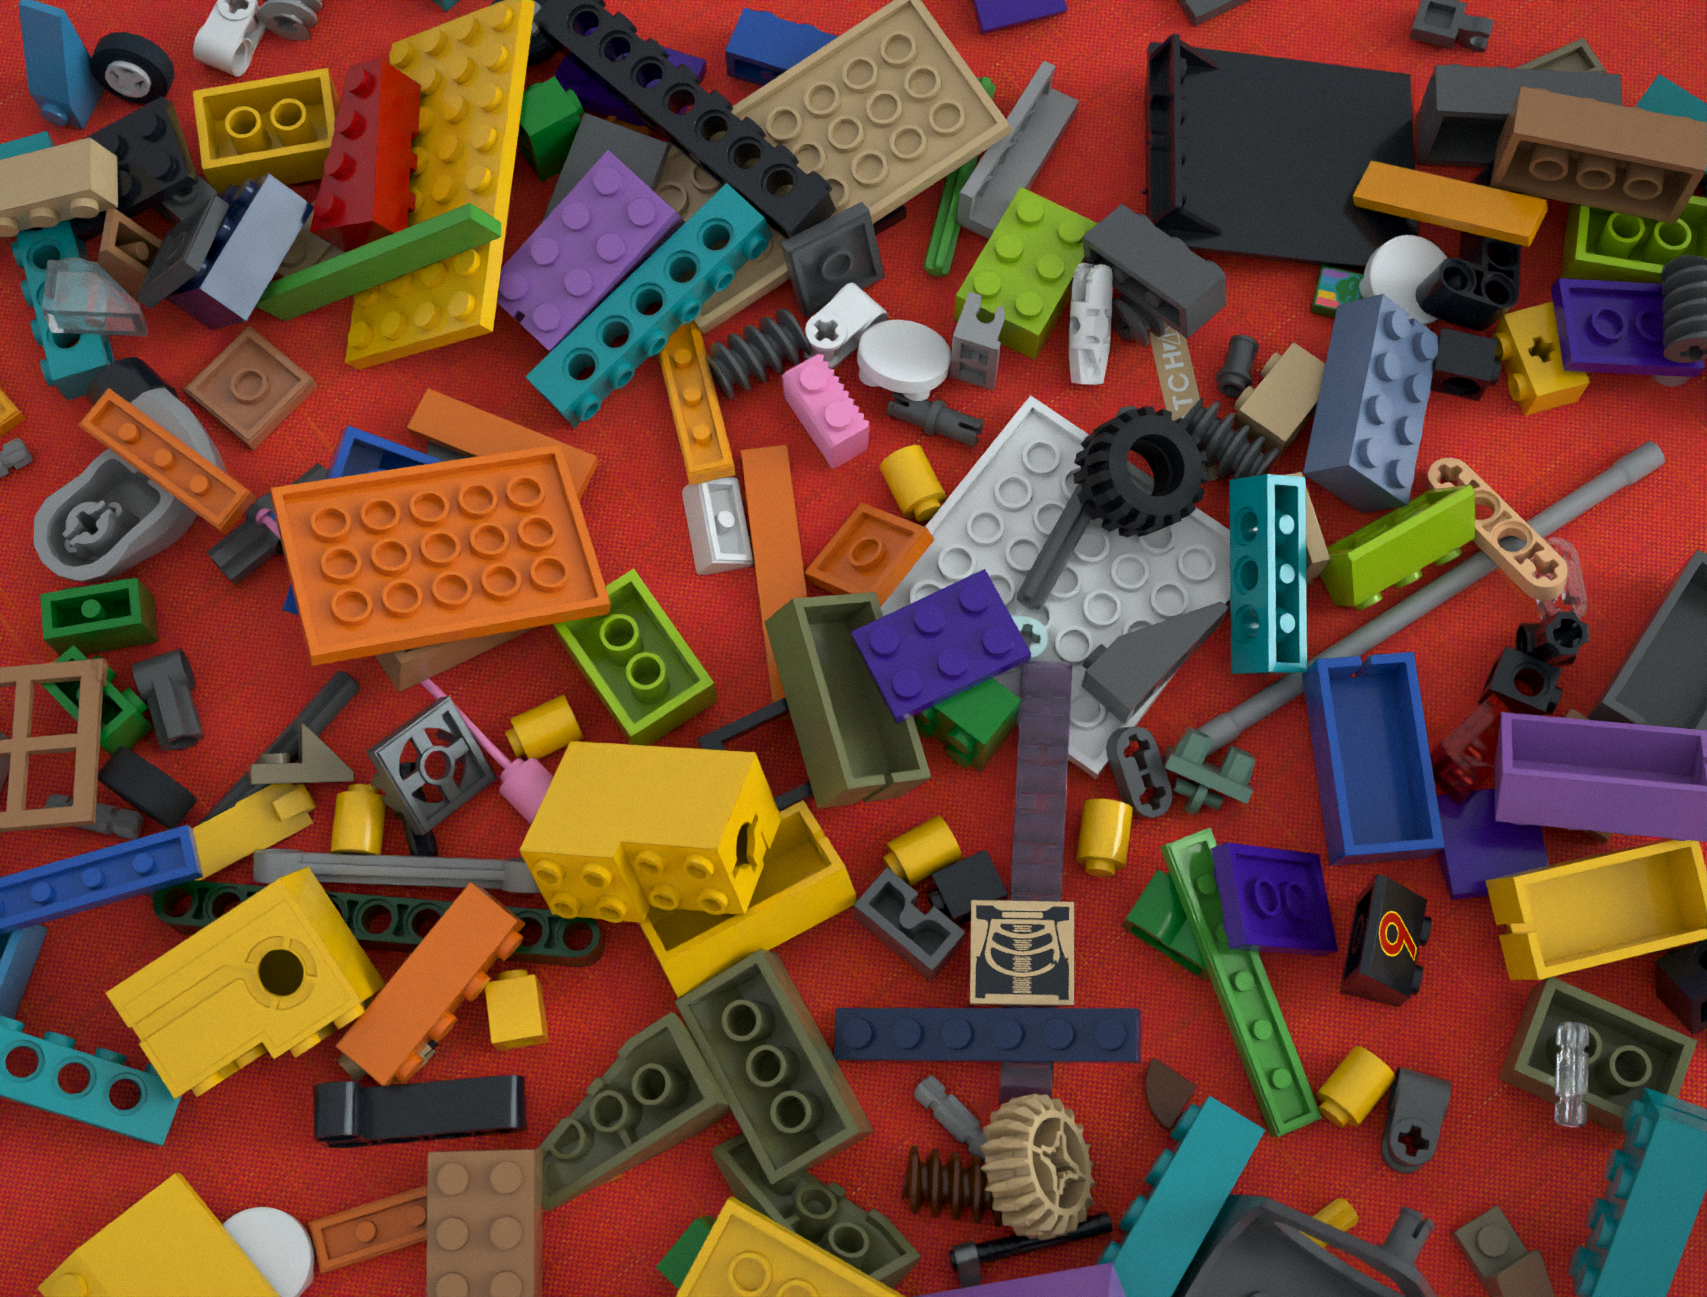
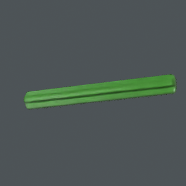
[923,76,996,277]

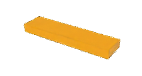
[1353,160,1548,247]
[658,320,736,485]

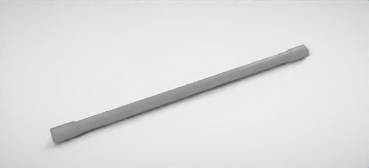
[1196,441,1665,758]

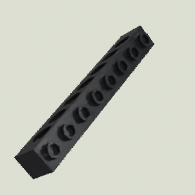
[533,0,836,239]

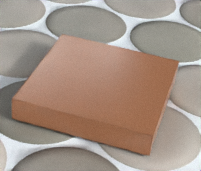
[183,326,318,451]

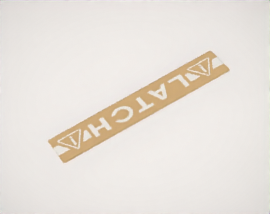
[1149,321,1219,481]

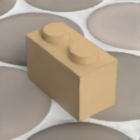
[1232,342,1325,460]

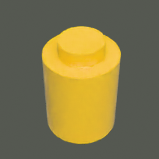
[879,445,946,521]
[505,694,584,760]
[330,784,386,855]
[1076,799,1133,877]
[882,815,962,887]
[1316,1045,1396,1128]

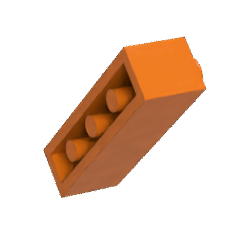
[336,882,526,1086]

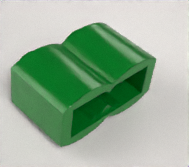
[1121,869,1210,981]

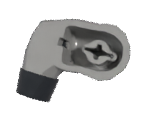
[33,357,228,583]

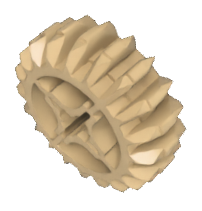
[980,1094,1096,1240]

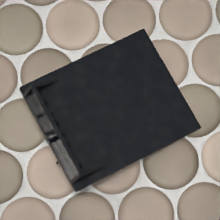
[1142,33,1418,271]

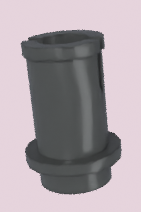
[1216,335,1259,397]

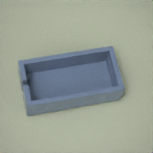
[1303,294,1440,513]

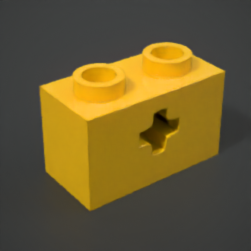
[1491,301,1590,416]

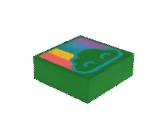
[1310,265,1364,318]

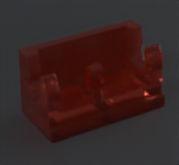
[1430,692,1513,805]

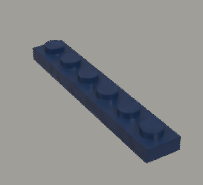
[834,1008,1142,1064]

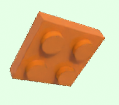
[804,502,935,608]

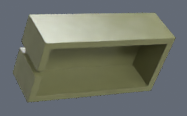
[764,592,931,809]

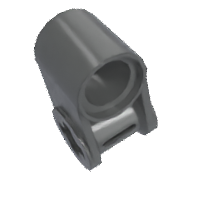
[1381,1067,1451,1174]

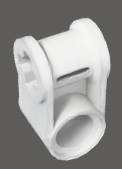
[193,0,267,77]
[803,282,888,369]

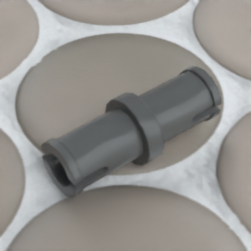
[887,392,984,448]

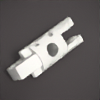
[1068,263,1113,385]

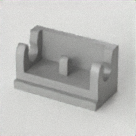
[950,291,1005,391]

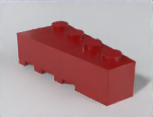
[309,59,421,253]

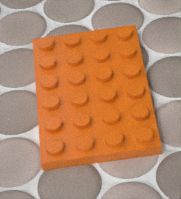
[271,444,611,666]

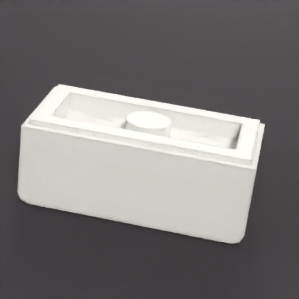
[682,477,754,575]

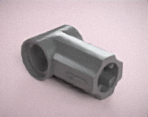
[132,648,204,751]

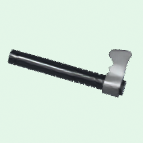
[948,1212,1112,1288]

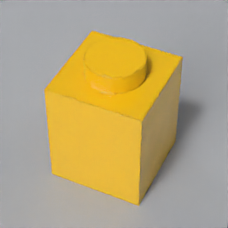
[485,970,549,1052]

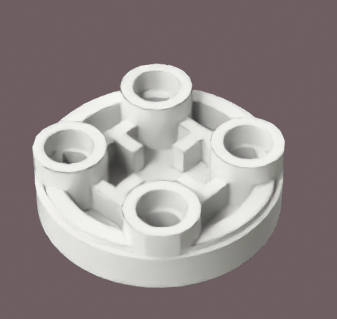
[1359,235,1447,326]
[857,320,951,401]
[222,1207,314,1297]

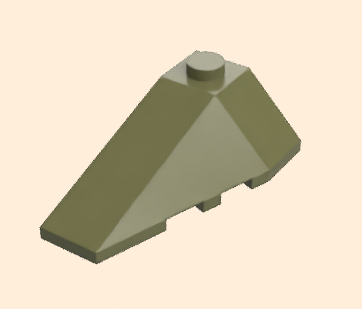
[538,1012,732,1212]
[711,1133,921,1289]

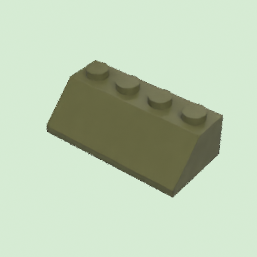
[675,949,875,1185]

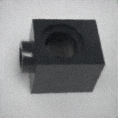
[1430,328,1502,401]
[1477,646,1563,716]
[926,849,1008,926]

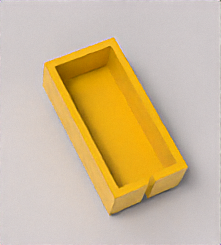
[638,800,858,998]
[1485,838,1707,980]

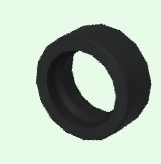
[98,746,197,830]

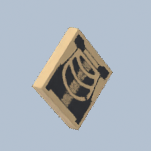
[970,900,1074,1007]

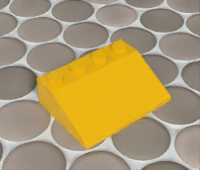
[38,1172,281,1297]

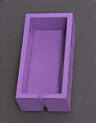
[497,150,685,352]
[1494,712,1707,842]

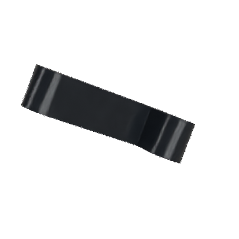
[1415,160,1523,331]
[313,1075,527,1148]

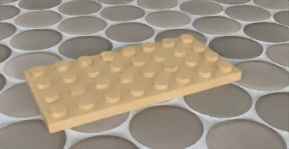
[654,0,1012,335]

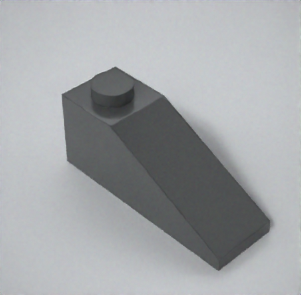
[1081,601,1228,724]

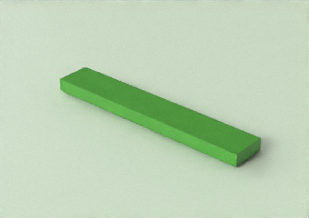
[256,203,502,321]
[1160,828,1322,1137]

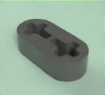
[1106,726,1173,818]

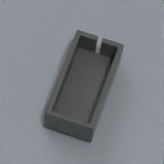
[1415,64,1623,168]
[1587,549,1707,730]

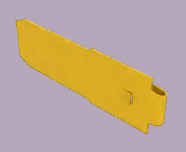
[192,783,316,881]

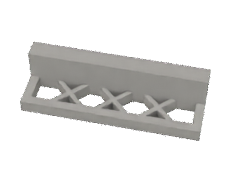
[956,60,1079,239]

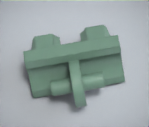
[1162,727,1256,816]

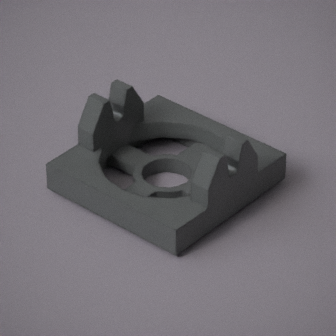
[366,696,497,835]

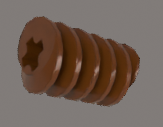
[902,1145,1003,1228]

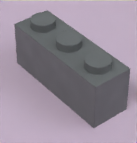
[1082,204,1227,339]

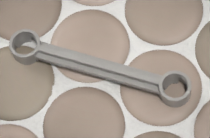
[253,849,541,893]

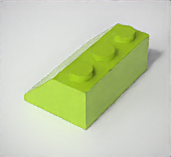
[1320,485,1475,610]

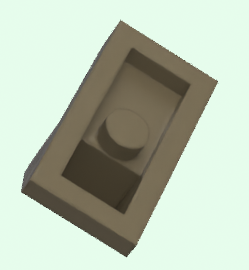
[248,723,354,785]
[1450,1205,1555,1297]

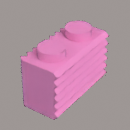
[782,354,869,468]

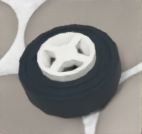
[90,32,175,104]

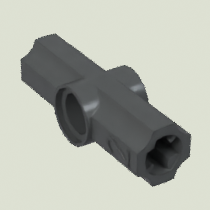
[206,463,327,586]

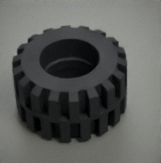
[1073,407,1209,537]

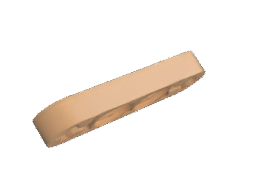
[1427,458,1568,601]

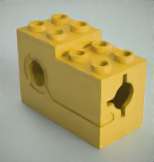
[519,741,781,923]
[106,866,386,1099]

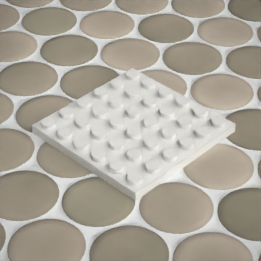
[881,395,1230,779]

